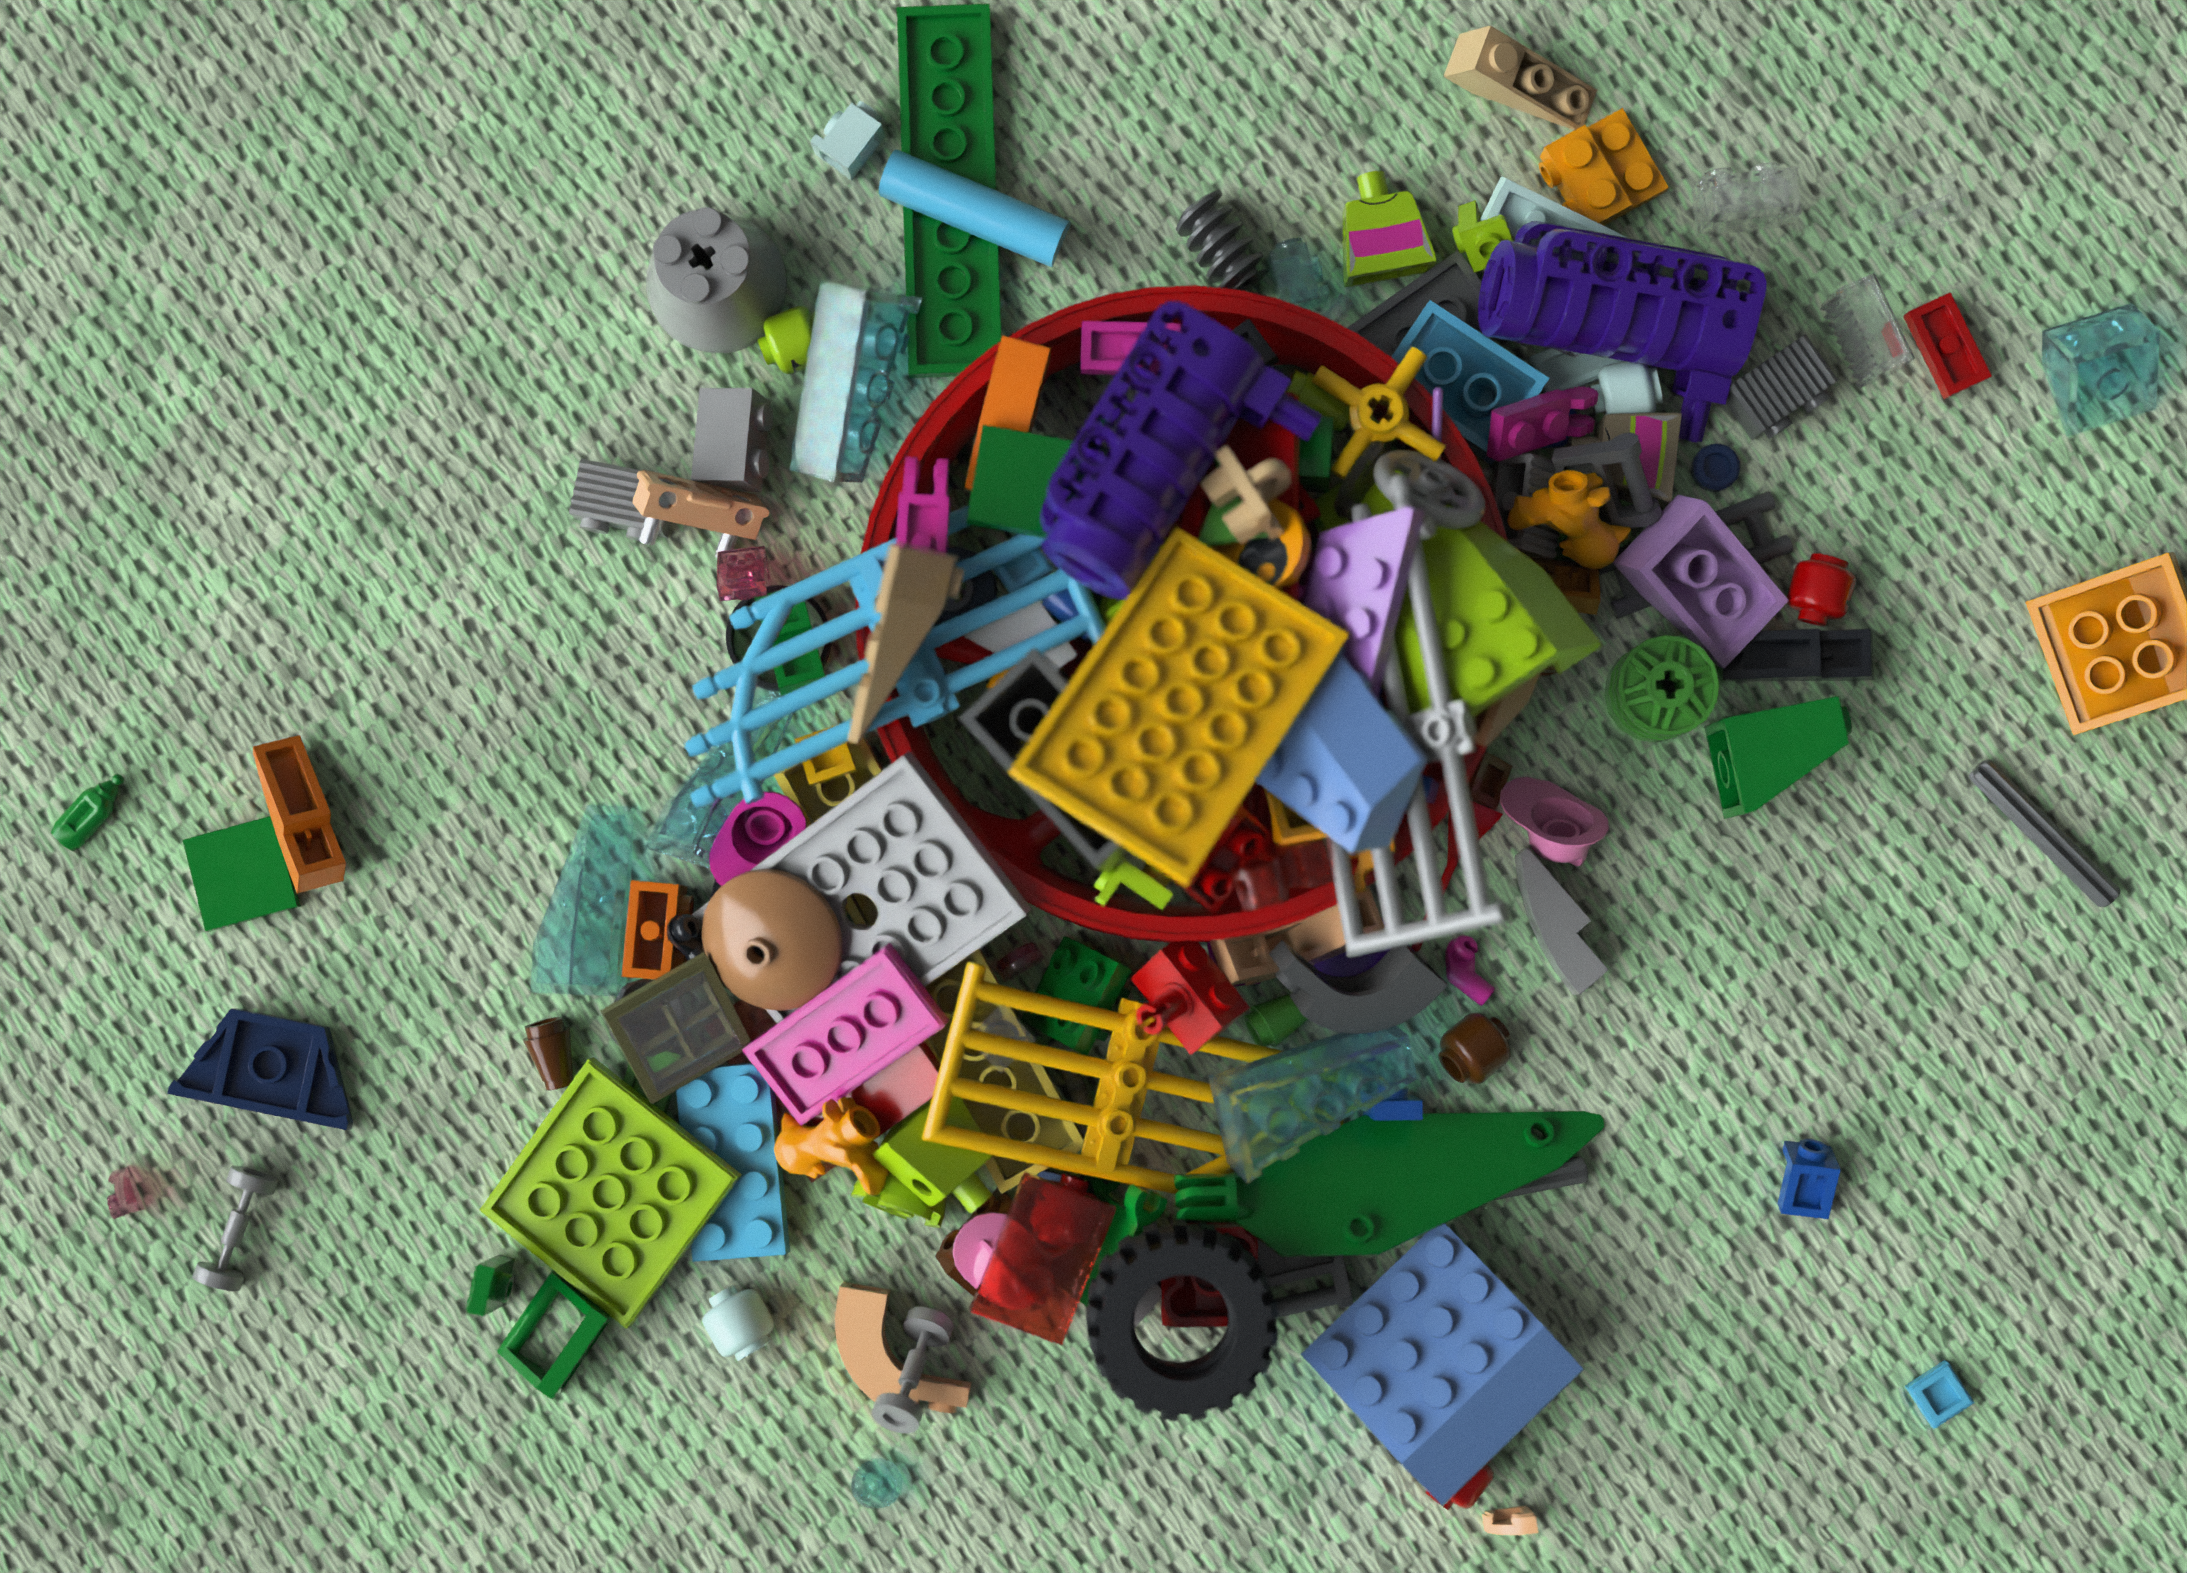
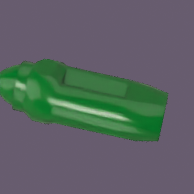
[51,774,124,851]

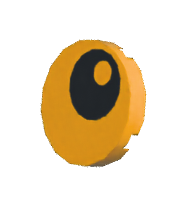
[1213,499,1311,591]

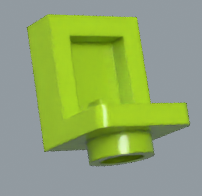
[1452,200,1514,273]
[1094,859,1173,910]

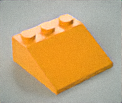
[2026,552,2187,735]

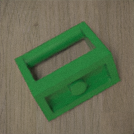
[497,1270,612,1400]

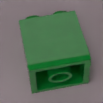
[1704,696,1852,819]

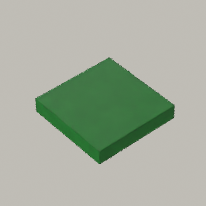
[182,816,301,932]

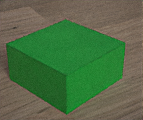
[1299,416,1334,493]

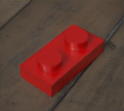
[1903,292,1992,400]

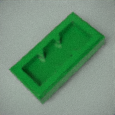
[465,1255,515,1316]

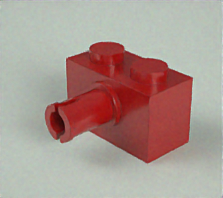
[1131,941,1250,1055]

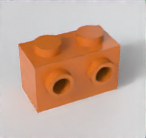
[621,880,694,980]

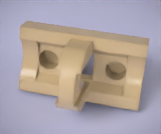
[1200,445,1291,544]

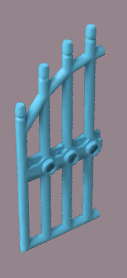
[684,505,1107,808]

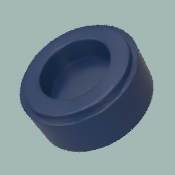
[1691,443,1740,492]

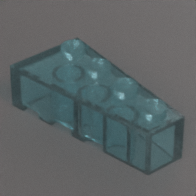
[790,281,922,483]

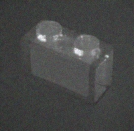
[1820,273,1915,387]

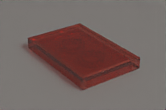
[970,1171,1116,1346]

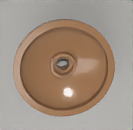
[702,869,843,1010]

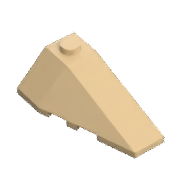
[847,541,965,743]

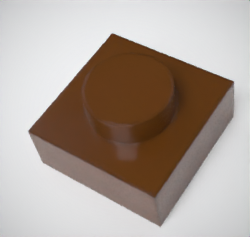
[1468,751,1513,810]

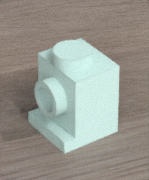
[810,101,885,181]

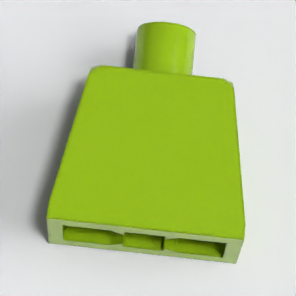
[872,1096,993,1213]

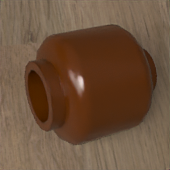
[1438,1013,1511,1084]

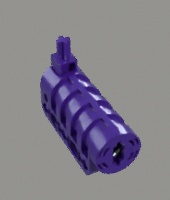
[1478,221,1767,443]
[1040,301,1323,599]

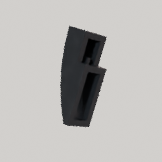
[1723,628,1874,681]

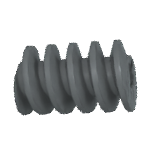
[1176,189,1271,291]

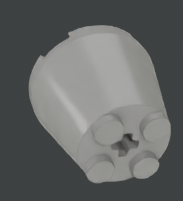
[646,207,787,354]

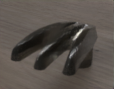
[1334,440,1390,523]

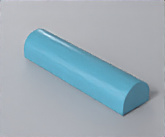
[879,149,1070,267]

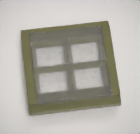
[600,952,751,1104]

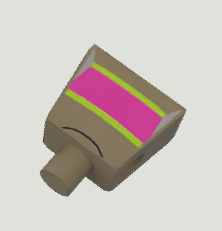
[1566,412,1682,510]

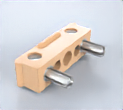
[632,470,770,561]

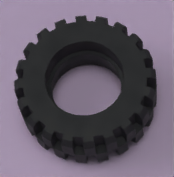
[1086,1219,1279,1421]

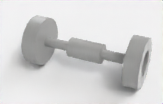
[192,1166,278,1291]
[872,1307,953,1433]

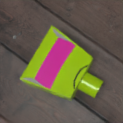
[1342,171,1437,288]

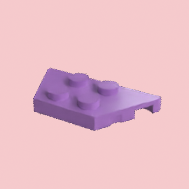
[1303,507,1424,700]

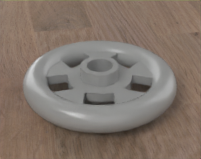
[1374,450,1485,529]

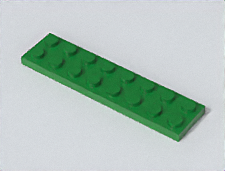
[897,4,1002,378]

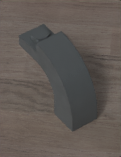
[1269,940,1448,1034]

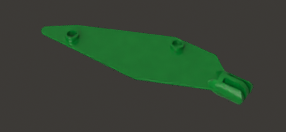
[1174,1111,1604,1257]

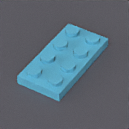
[676,1063,790,1262]

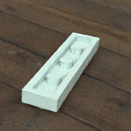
[1480,176,1665,274]

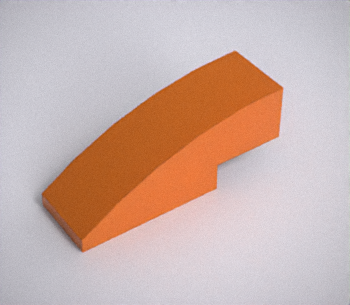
[965,336,1051,491]
[253,735,346,893]

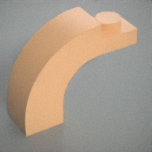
[1209,888,1385,986]
[835,1282,972,1413]

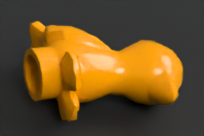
[1507,470,1631,570]
[774,1097,890,1195]

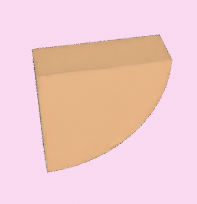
[1482,1505,1538,1535]

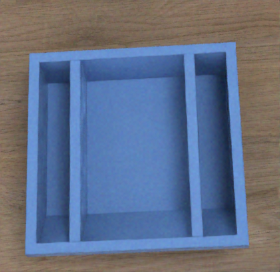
[1301,1224,1584,1506]

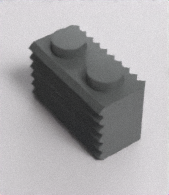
[1726,334,1838,440]

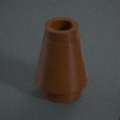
[523,1017,573,1091]

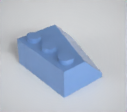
[1255,646,1427,853]

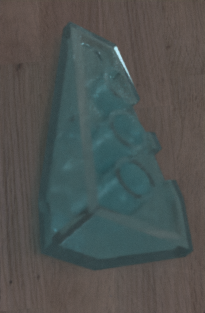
[645,687,794,869]
[530,805,635,996]

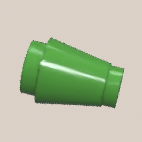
[1243,993,1309,1048]

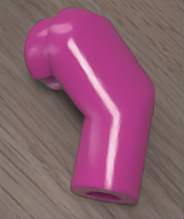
[1445,935,1495,1006]

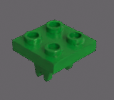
[1021,935,1132,1055]

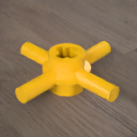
[1311,347,1446,481]

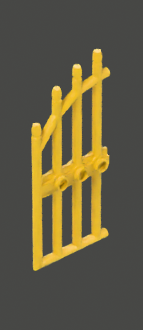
[922,962,1368,1194]

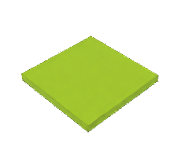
[479,1057,742,1329]

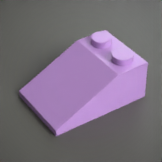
[1613,495,1789,669]

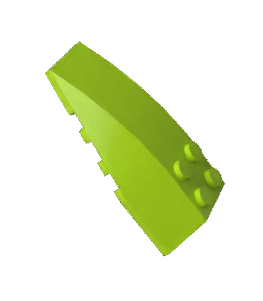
[1313,452,1601,731]

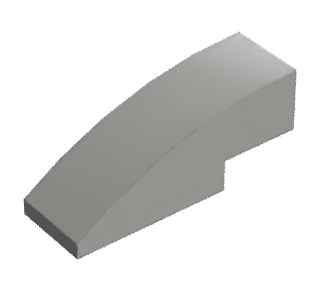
[1515,848,1608,995]

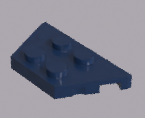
[167,1008,353,1130]

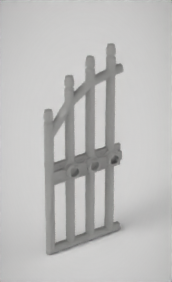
[1326,475,1510,958]

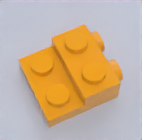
[1539,108,1669,226]

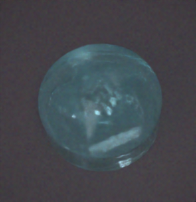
[851,1458,902,1509]

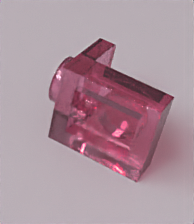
[717,546,772,601]

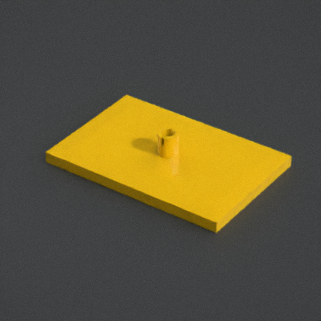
[1009,527,1349,886]

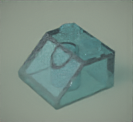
[2042,303,2160,436]

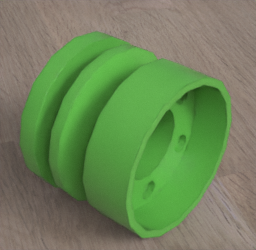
[1604,635,1720,743]

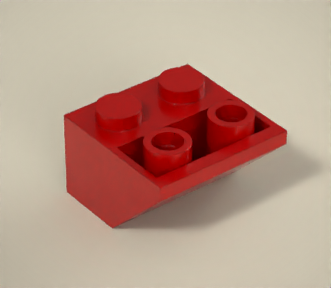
[1145,805,1272,914]

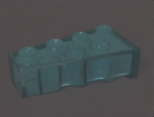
[1208,1026,1417,1183]

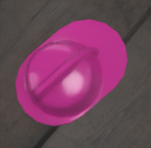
[709,791,806,886]

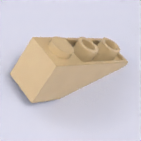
[1443,25,1597,130]

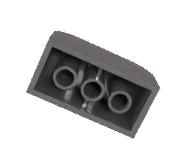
[960,648,1130,872]

